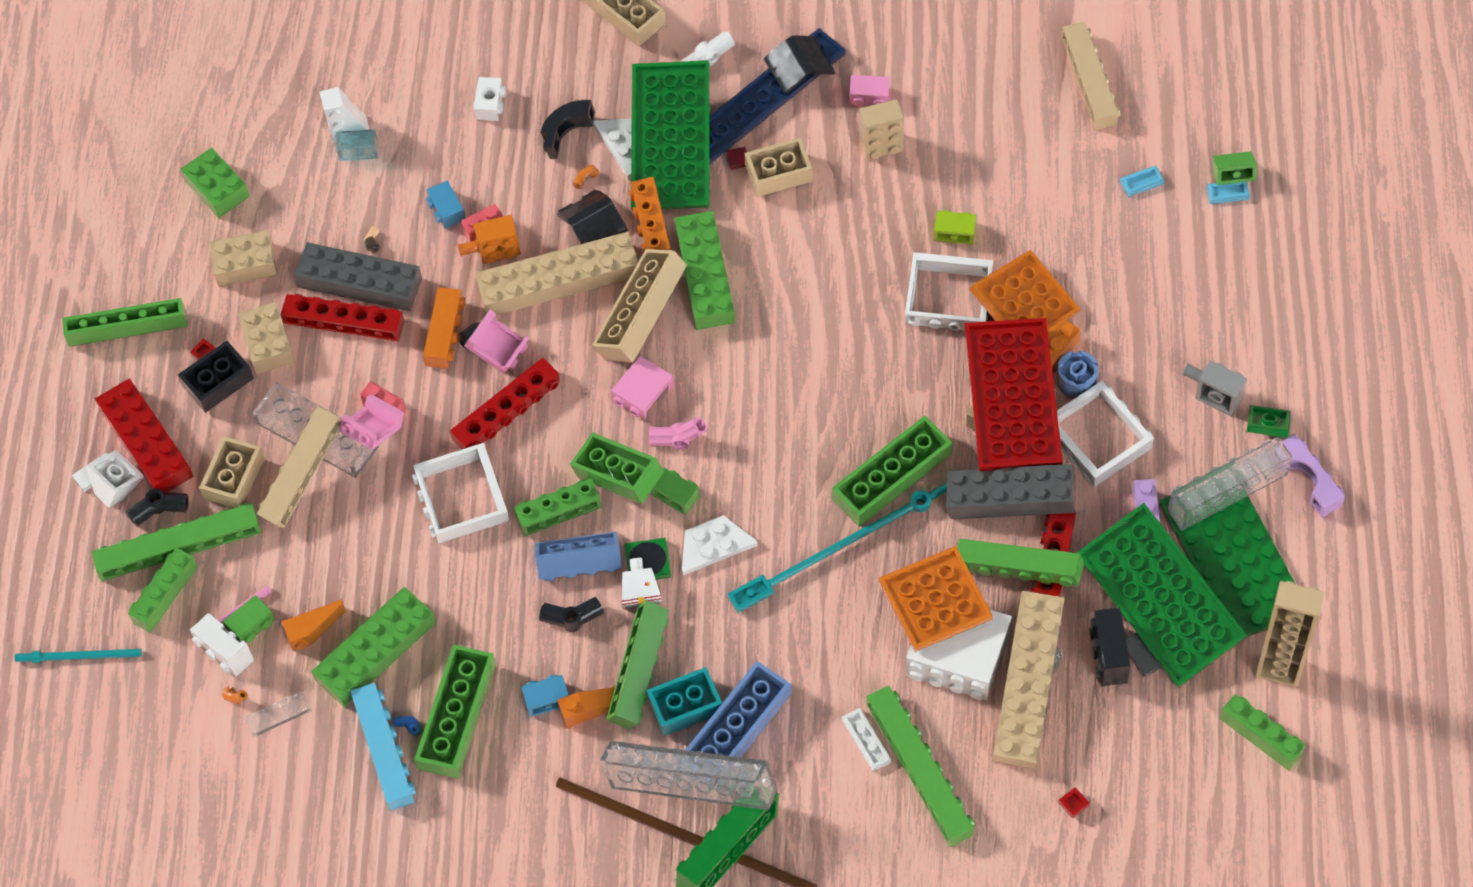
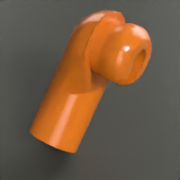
[573,165,599,189]
[222,686,248,705]

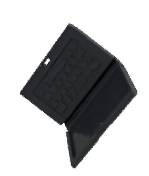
[764,35,835,95]
[557,189,628,244]

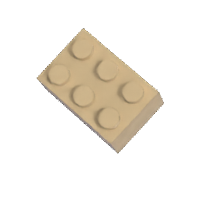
[859,99,904,160]
[745,137,813,197]
[209,230,277,287]
[238,302,295,374]
[199,436,265,508]

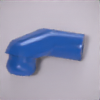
[394,716,422,736]

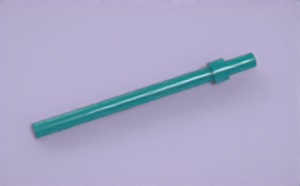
[15,649,142,663]

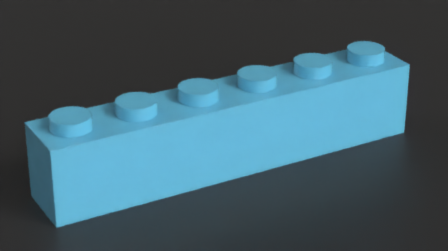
[350,682,416,811]

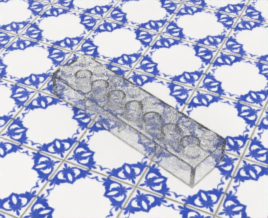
[600,741,778,810]

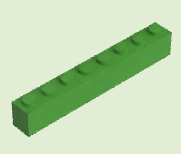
[92,503,262,582]
[866,685,975,847]

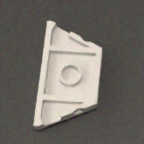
[593,118,632,180]
[682,516,757,575]

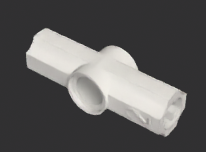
[682,31,735,66]

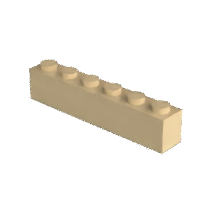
[1062,22,1121,130]
[257,406,341,528]

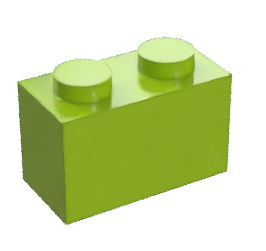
[934,210,976,245]

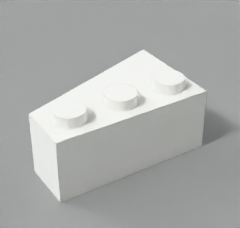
[319,87,371,143]
[190,613,254,678]

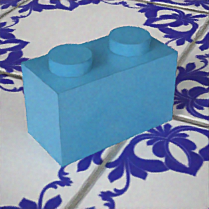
[426,180,465,229]
[521,675,568,717]

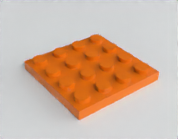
[969,249,1081,329]
[878,546,993,652]

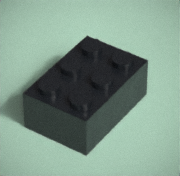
[177,340,254,413]
[1089,608,1131,686]

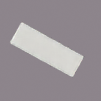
[841,708,892,772]

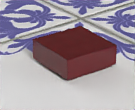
[726,147,747,170]

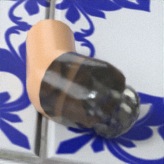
[364,226,380,254]

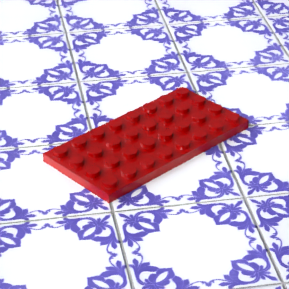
[965,318,1063,471]

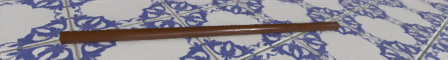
[556,777,817,887]

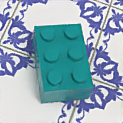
[647,667,722,736]

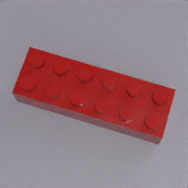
[94,378,194,492]

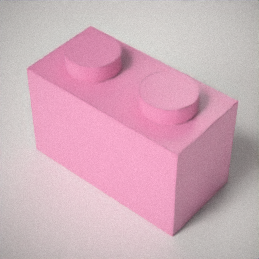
[849,75,890,107]

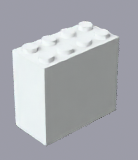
[906,610,1012,700]

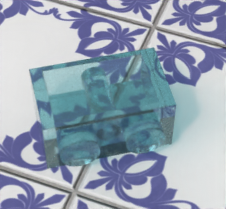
[336,130,379,161]

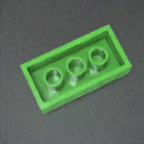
[570,432,664,504]

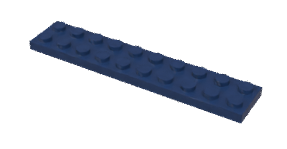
[710,28,846,164]

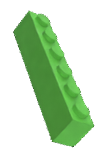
[62,298,188,347]
[957,539,1084,587]
[606,600,669,729]

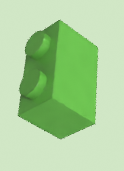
[1212,151,1257,185]
[651,468,699,515]
[223,595,275,643]

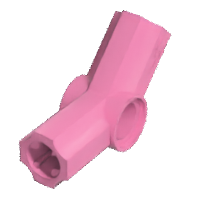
[649,417,707,449]

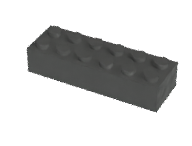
[294,242,422,311]
[946,464,1075,519]

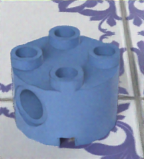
[1056,351,1098,399]

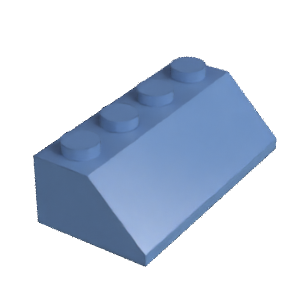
[535,531,622,581]

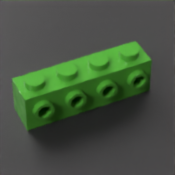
[514,478,602,537]
[128,548,198,633]
[1220,694,1305,771]

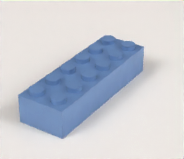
[679,661,792,791]

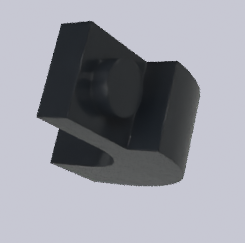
[540,99,596,159]

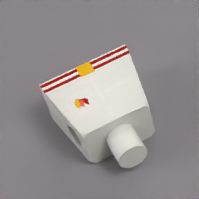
[622,558,662,608]

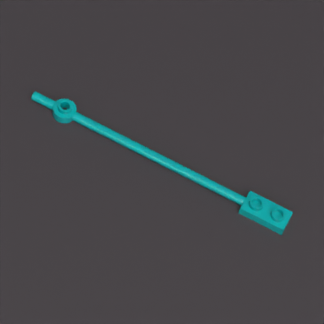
[727,483,947,613]

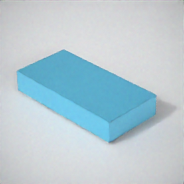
[1120,165,1164,197]
[1207,182,1250,204]

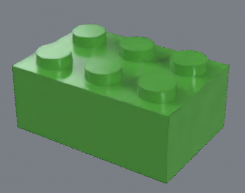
[181,148,250,218]

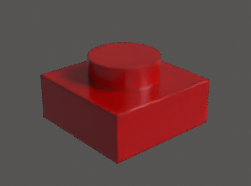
[190,338,216,360]
[1058,787,1090,819]

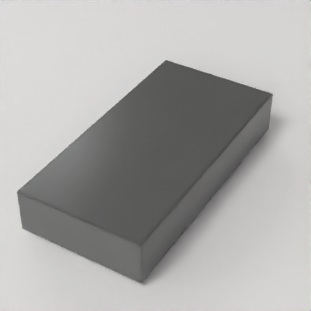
[1126,633,1162,677]

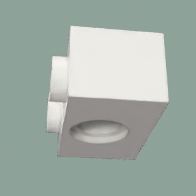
[473,77,506,121]

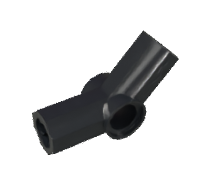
[126,488,189,526]
[539,597,604,632]

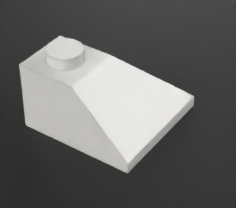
[86,450,144,508]

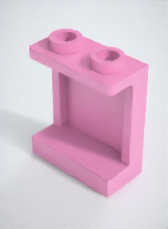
[464,310,529,374]
[611,356,674,420]
[339,394,404,450]

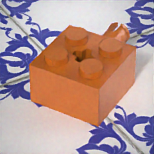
[458,214,521,264]

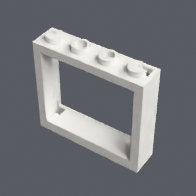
[905,252,993,331]
[1057,381,1154,487]
[412,443,510,543]

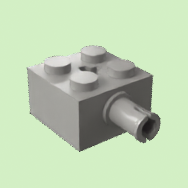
[1182,360,1247,417]

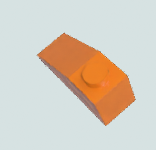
[282,599,346,651]
[557,687,615,728]

